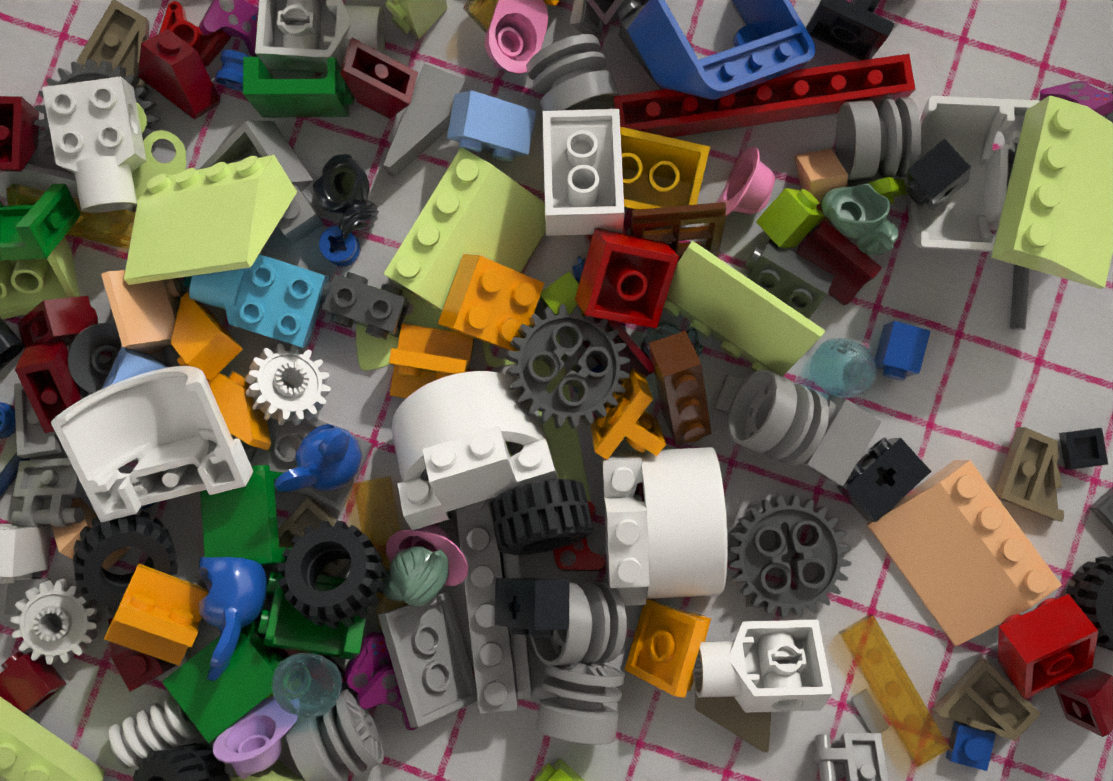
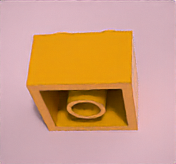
[438,254,545,352]

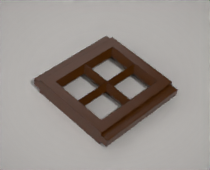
[631,202,726,261]

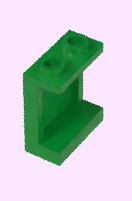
[243,57,355,118]
[0,183,81,261]
[200,465,292,567]
[257,562,368,660]
[162,622,291,744]

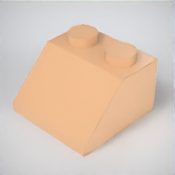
[101,270,182,355]

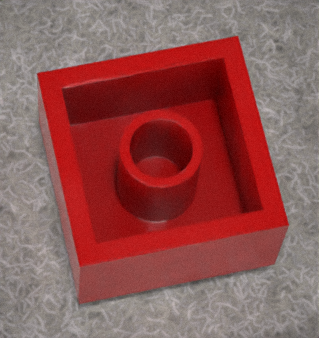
[575,228,679,329]
[998,594,1098,699]

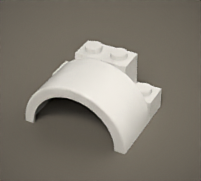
[908,96,1040,256]
[51,366,254,522]
[391,371,558,530]
[601,447,728,606]

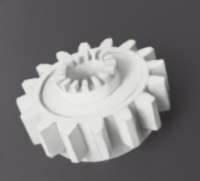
[245,343,331,426]
[10,579,102,665]

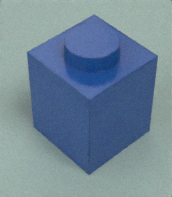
[873,321,931,381]

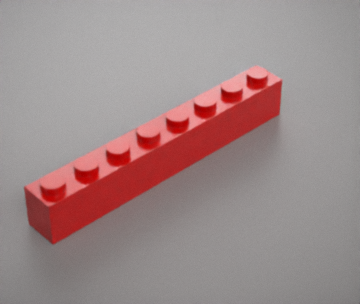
[612,54,916,138]

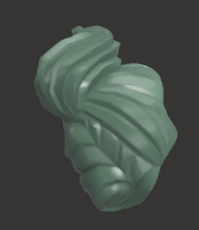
[820,183,898,255]
[383,546,449,606]

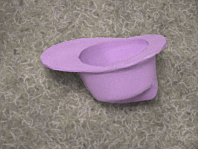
[213,694,300,779]

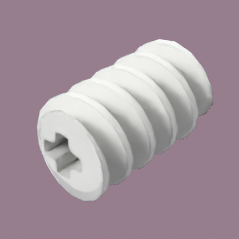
[109,696,199,770]

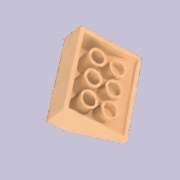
[866,460,1062,647]

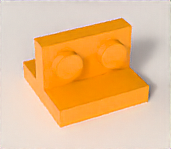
[389,323,475,399]
[590,368,666,460]
[104,563,209,666]
[624,599,712,698]

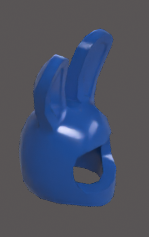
[274,424,362,493]
[198,557,267,682]

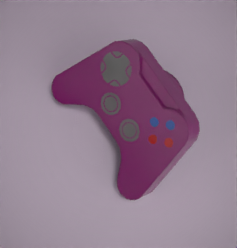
[199,0,259,57]
[1039,81,1113,116]
[344,632,392,705]
[357,664,417,731]

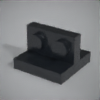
[806,0,895,60]

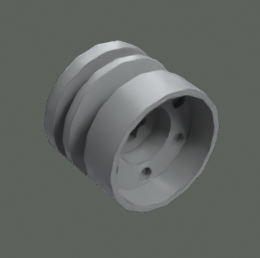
[526,34,620,111]
[835,97,921,181]
[727,369,829,466]
[531,581,627,666]
[536,662,625,745]
[286,689,384,781]

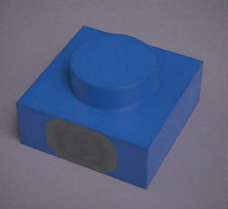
[946,721,996,771]

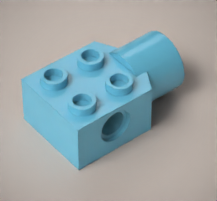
[189,254,330,348]

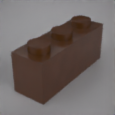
[648,330,712,446]

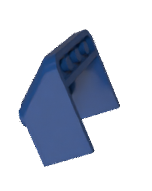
[627,0,815,99]

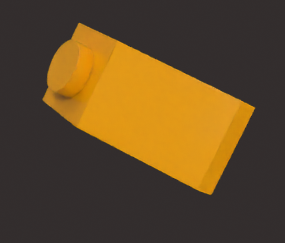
[170,292,243,381]
[208,371,271,451]

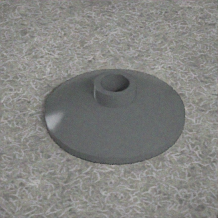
[67,322,146,394]

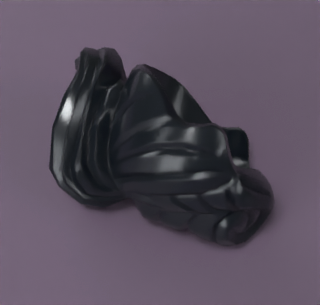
[313,154,379,240]

